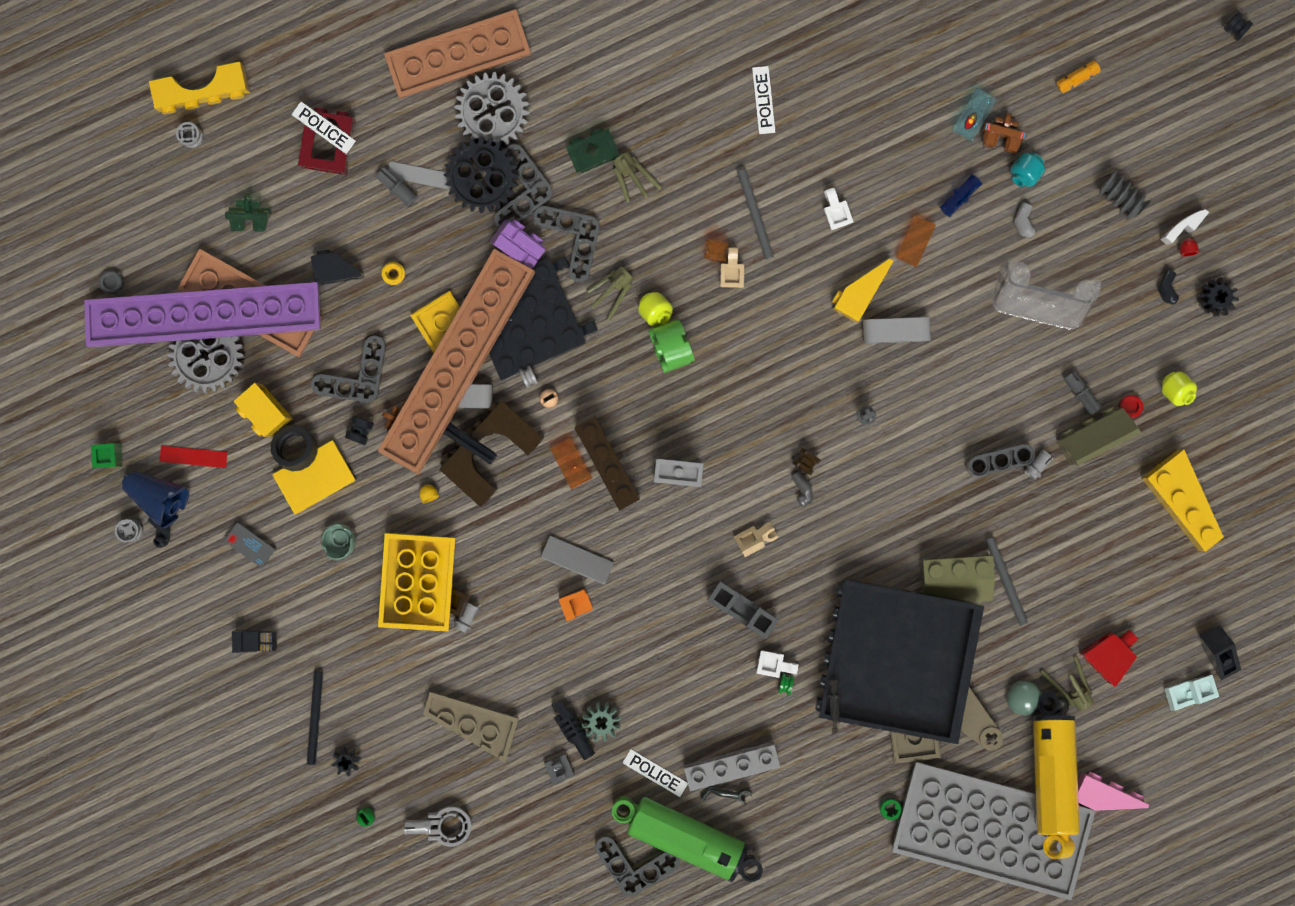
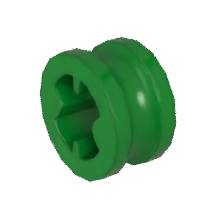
[778,673,794,696]
[879,798,902,821]

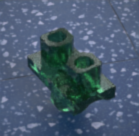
[225,193,271,232]

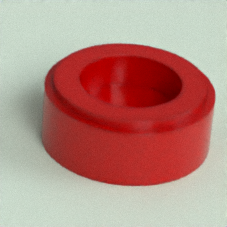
[1118,395,1143,418]

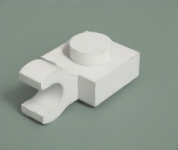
[823,188,854,230]
[757,650,799,678]

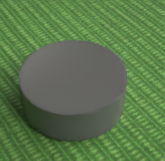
[99,271,124,294]

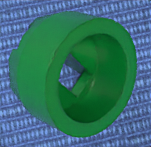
[356,807,375,827]

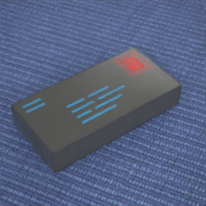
[224,522,276,568]

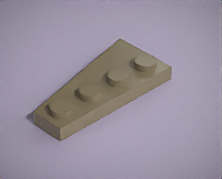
[423,691,519,763]

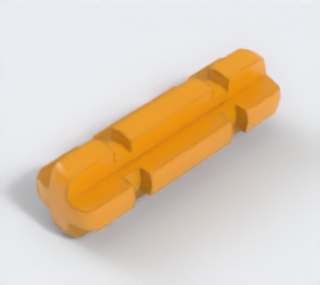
[1056,61,1101,93]

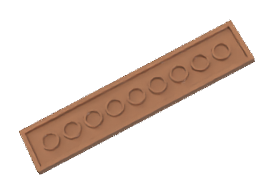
[377,249,535,475]

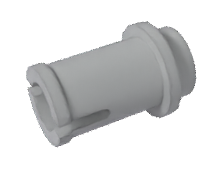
[1024,450,1053,480]
[454,603,479,633]

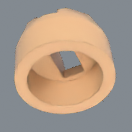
[540,389,558,408]

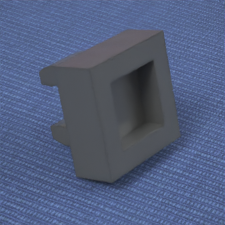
[544,753,575,785]

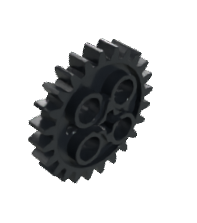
[444,137,520,213]

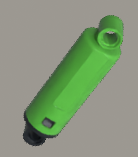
[612,796,763,883]

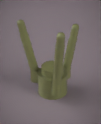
[613,152,661,202]
[586,267,633,320]
[1040,656,1094,711]

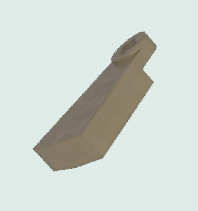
[961,687,1003,751]

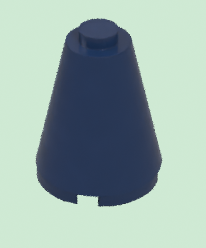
[122,471,189,528]

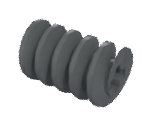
[1098,169,1151,220]

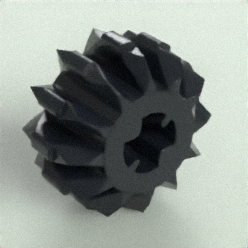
[1198,277,1239,317]

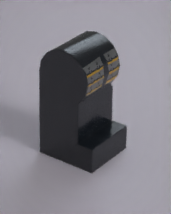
[232,630,277,653]

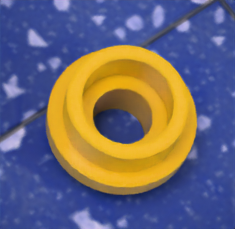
[382,262,405,285]

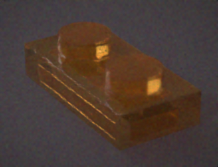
[550,438,592,490]

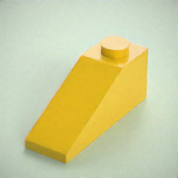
[832,259,893,323]

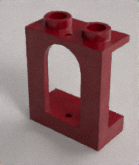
[298,107,356,175]

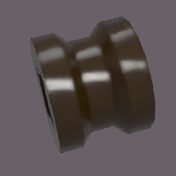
[792,448,821,476]

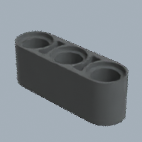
[965,444,1035,477]

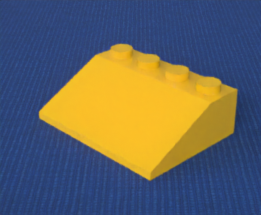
[378,532,455,631]

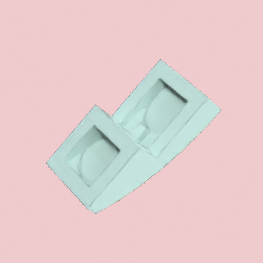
[1164,675,1219,711]

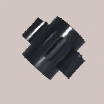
[331,747,361,776]

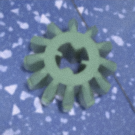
[582,702,621,742]

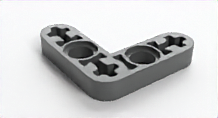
[494,144,553,228]
[534,206,600,283]
[311,336,386,403]
[596,835,680,897]

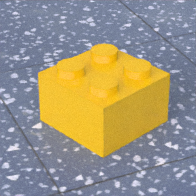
[234,383,293,437]

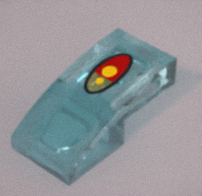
[952,87,997,142]

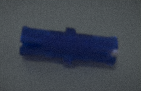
[939,174,983,218]

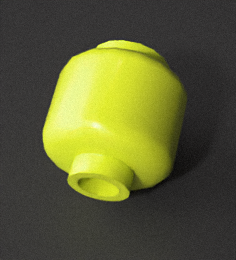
[638,292,673,327]
[1162,372,1197,406]

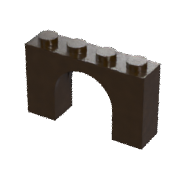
[439,401,544,507]
[574,417,640,511]

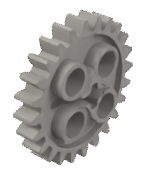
[454,72,530,145]
[167,336,245,394]

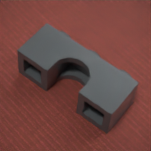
[707,580,779,639]

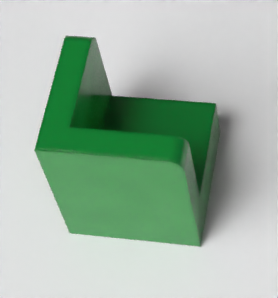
[91,443,123,468]

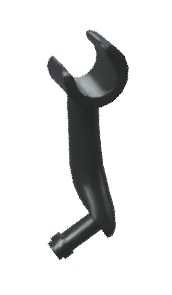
[700,786,752,804]

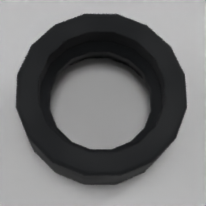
[270,425,318,471]

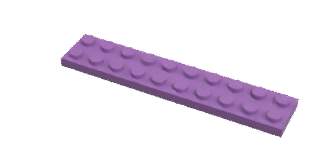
[84,282,321,348]

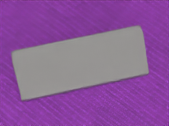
[541,536,614,585]

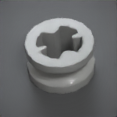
[519,365,538,388]

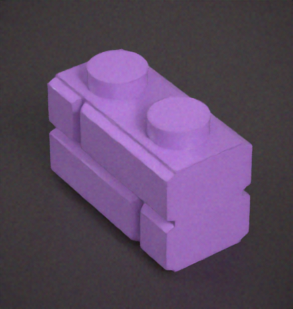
[490,219,546,269]

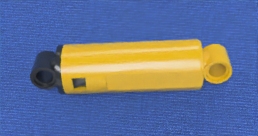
[1033,693,1080,859]

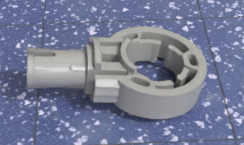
[404,806,471,847]

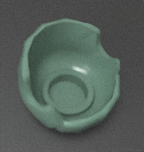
[321,523,356,561]
[1007,681,1043,716]

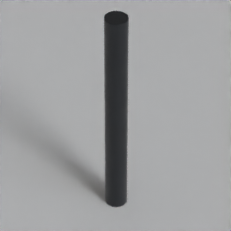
[307,671,323,765]

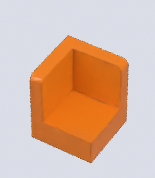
[558,588,593,621]

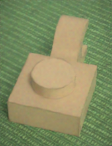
[720,248,744,288]
[734,522,778,557]

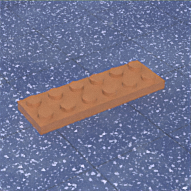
[384,9,531,99]
[177,249,322,357]

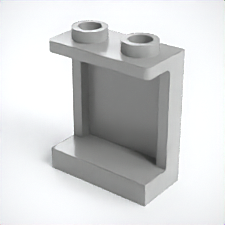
[654,459,703,487]

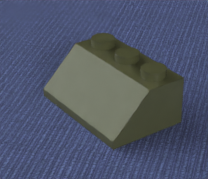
[1056,406,1141,465]
[920,555,995,602]

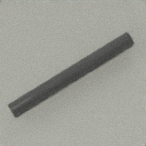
[737,169,774,260]
[985,536,1028,626]

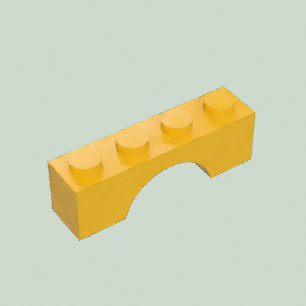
[149,62,250,114]

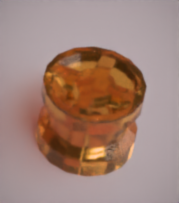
[703,240,729,263]

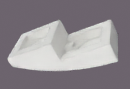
[1160,209,1209,245]

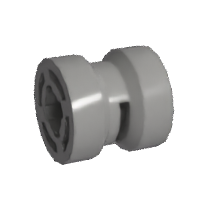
[176,122,204,148]
[115,519,143,542]

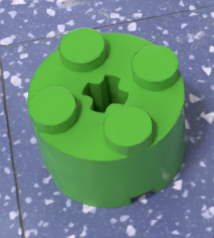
[648,319,695,373]

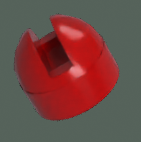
[1180,238,1199,257]

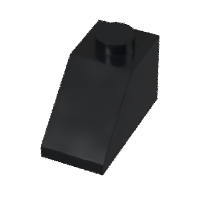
[311,250,364,286]
[1200,625,1241,681]

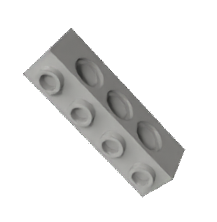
[684,741,780,791]

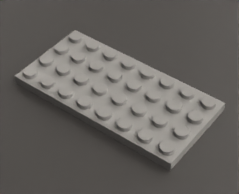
[891,761,1095,900]

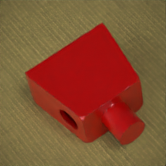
[1079,629,1138,687]

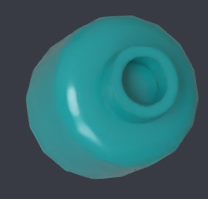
[1010,152,1045,187]

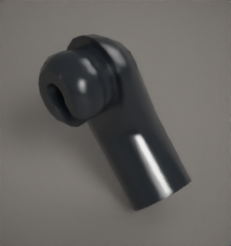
[1158,269,1179,305]
[148,518,171,548]

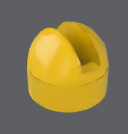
[419,484,439,503]

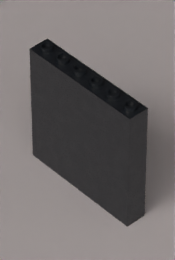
[815,578,984,744]

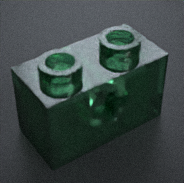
[566,128,620,176]

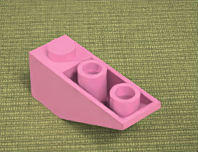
[1078,771,1149,811]

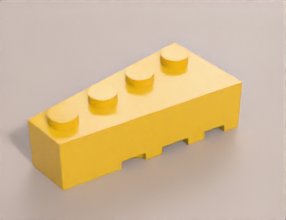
[1141,449,1224,552]

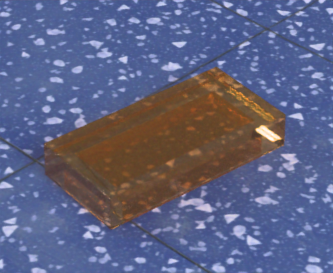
[895,216,936,268]

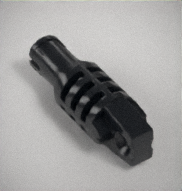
[551,700,595,760]

